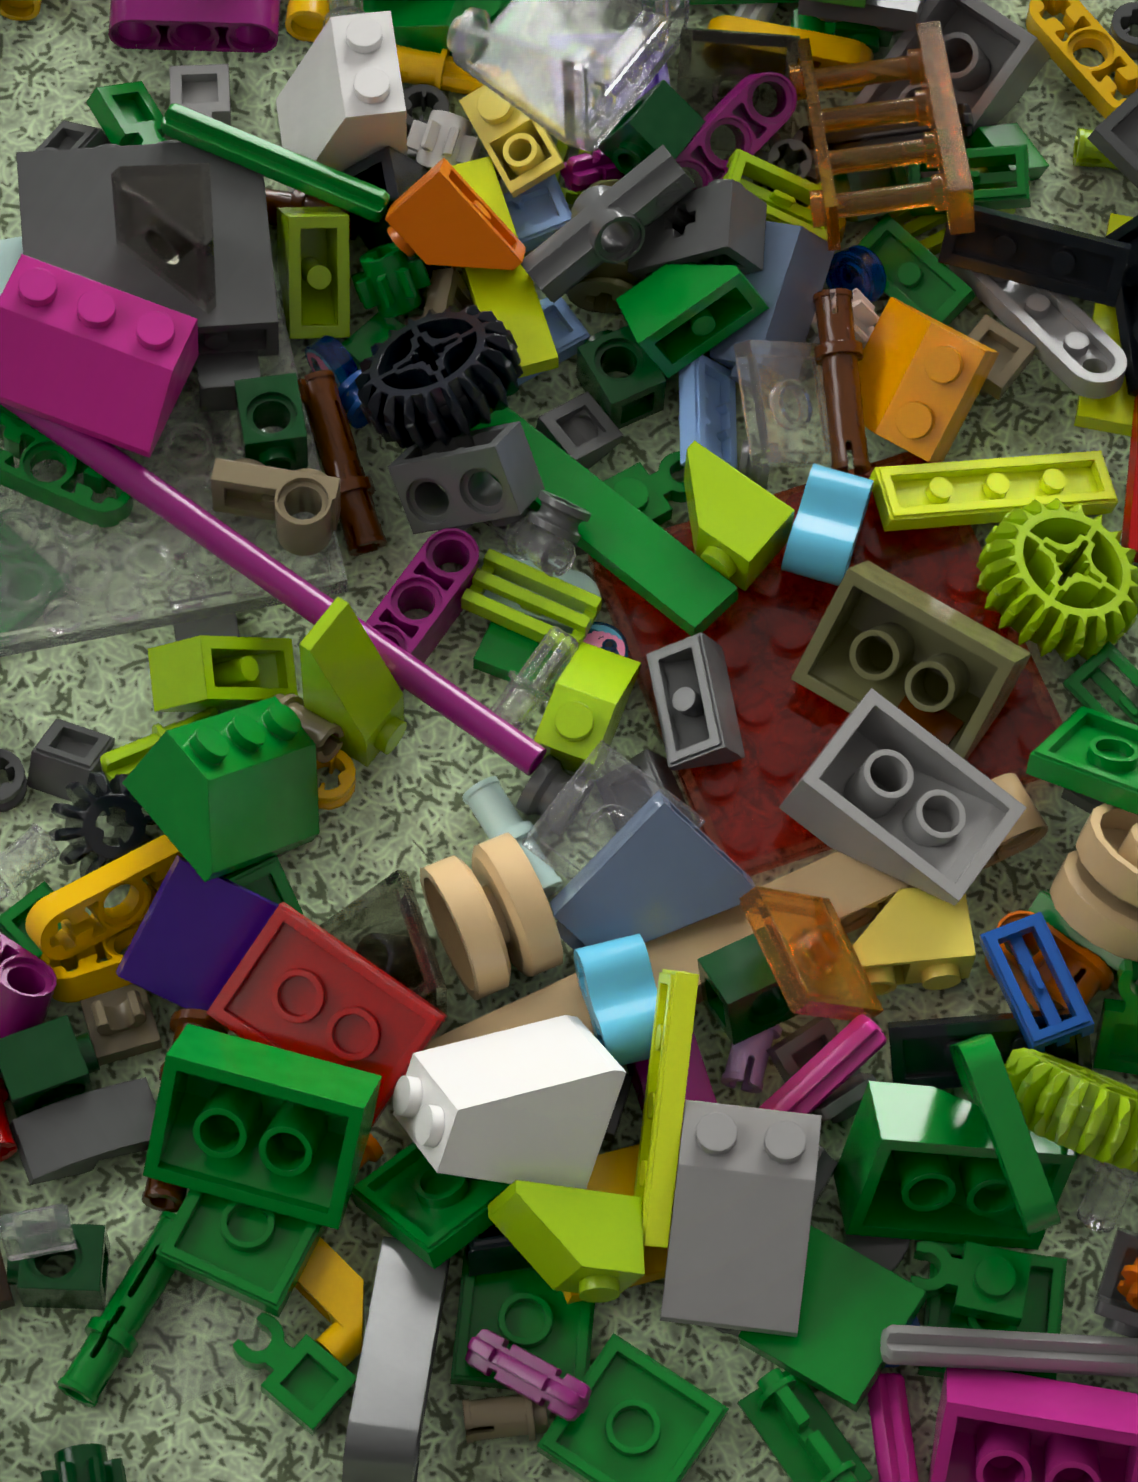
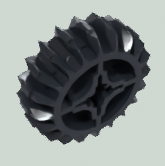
[355,304,523,450]

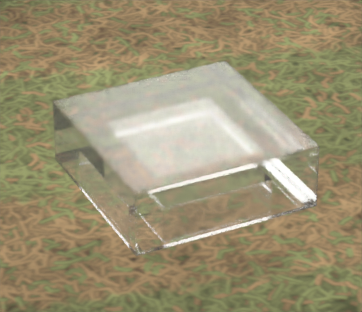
[0,1203,77,1262]

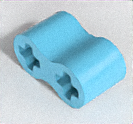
[781,463,874,586]
[574,934,657,1066]

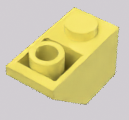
[459,70,565,198]
[838,887,976,996]

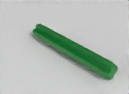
[161,103,390,222]

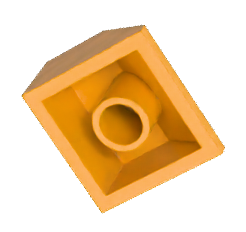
[858,297,999,462]

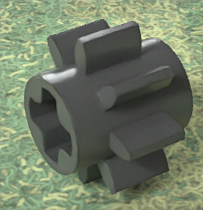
[752,130,824,205]

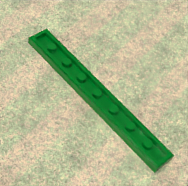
[340,312,738,636]

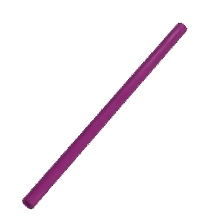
[0,403,547,776]

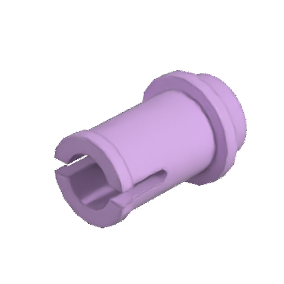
[721,1025,782,1093]

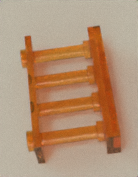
[788,21,975,251]

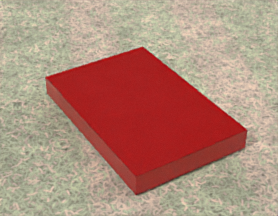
[206,902,448,1127]

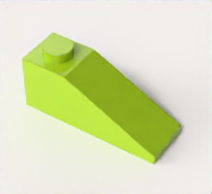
[299,596,407,767]

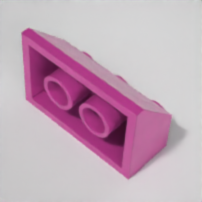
[0,254,199,458]
[928,1367,1138,1482]

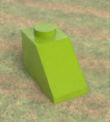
[277,206,350,339]
[684,440,795,591]
[148,635,298,712]
[534,642,642,780]
[488,1180,645,1303]

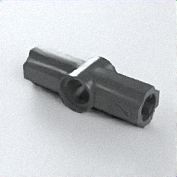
[521,145,696,303]

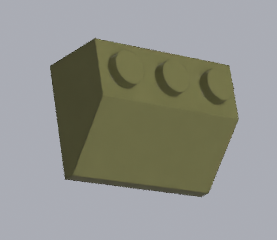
[791,561,1032,761]

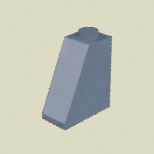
[710,221,836,389]
[550,790,759,950]

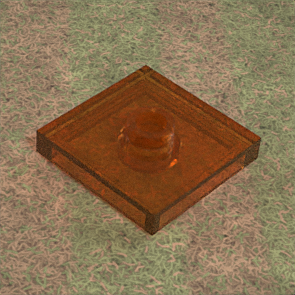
[739,886,884,1021]

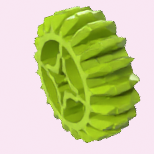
[976,498,1138,662]
[1004,1048,1138,1172]

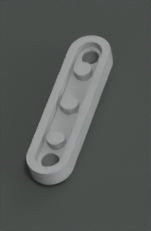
[949,265,1127,399]

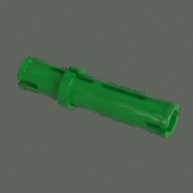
[57,1211,176,1408]

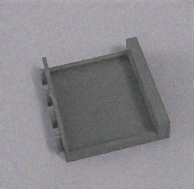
[16,137,279,356]

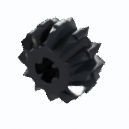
[48,772,156,877]

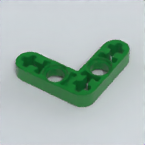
[0,405,133,528]
[949,1034,1061,1235]

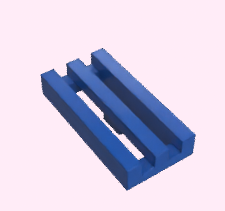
[980,911,1095,1053]

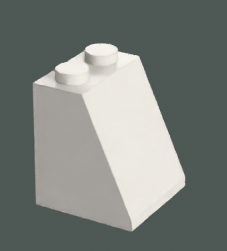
[276,10,407,193]
[393,1015,626,1189]

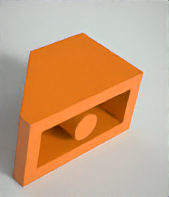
[385,158,526,270]

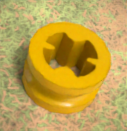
[317,750,356,810]

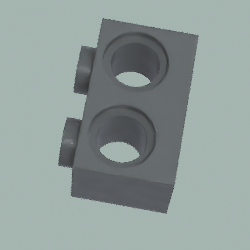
[388,421,545,534]

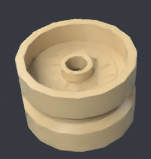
[1049,803,1138,962]
[420,832,563,1000]

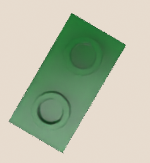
[737,1368,873,1482]

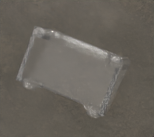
[447,0,689,152]

